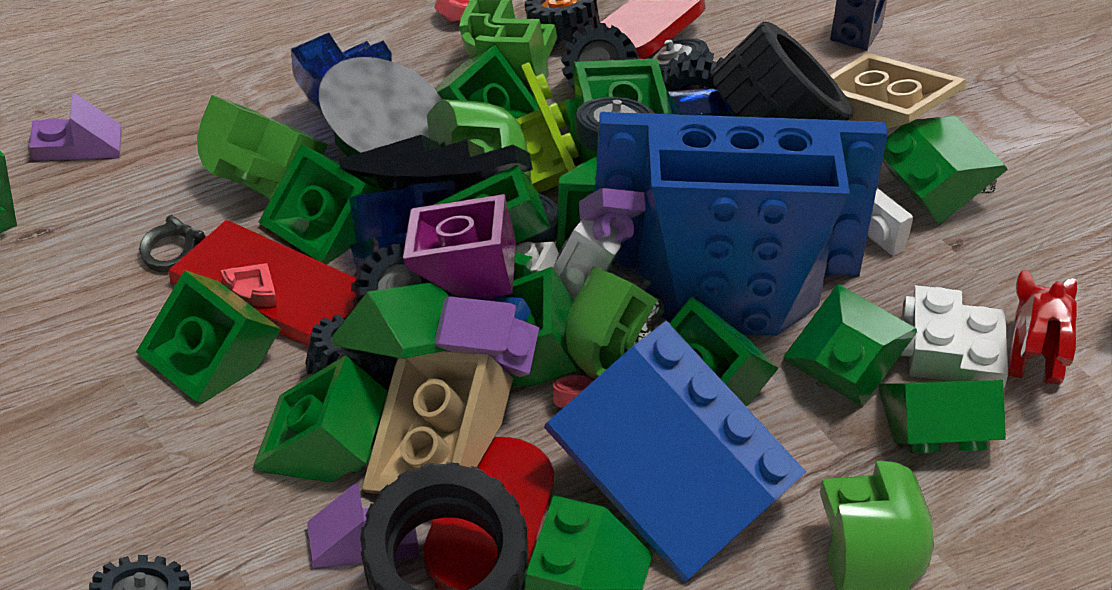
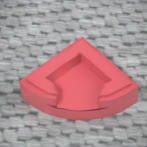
[221,263,276,307]

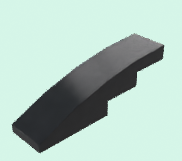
[339,135,533,184]

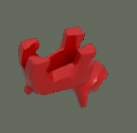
[1008,270,1077,385]

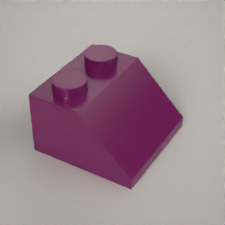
[403,194,516,301]

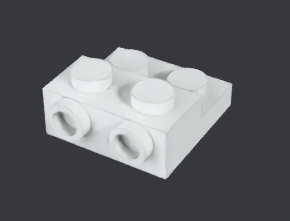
[901,285,1008,388]

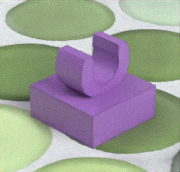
[579,188,645,242]

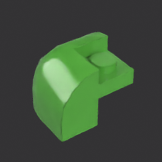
[459,0,557,81]
[197,95,328,199]
[427,99,532,184]
[564,266,657,379]
[820,461,934,590]

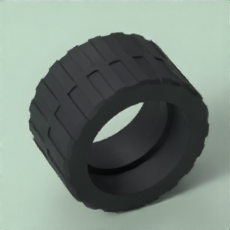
[711,22,853,121]
[360,462,528,590]

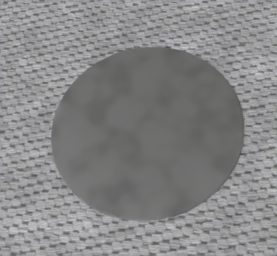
[319,57,443,153]

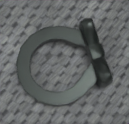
[139,214,206,272]

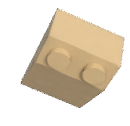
[830,53,966,129]
[362,351,513,494]

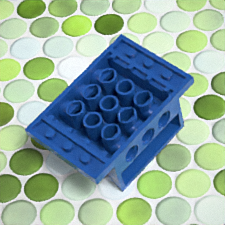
[594,112,888,336]

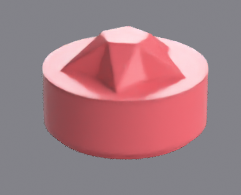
[434,0,470,23]
[553,375,595,408]

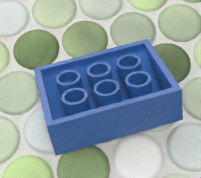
[544,321,806,583]

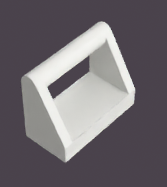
[553,220,621,301]

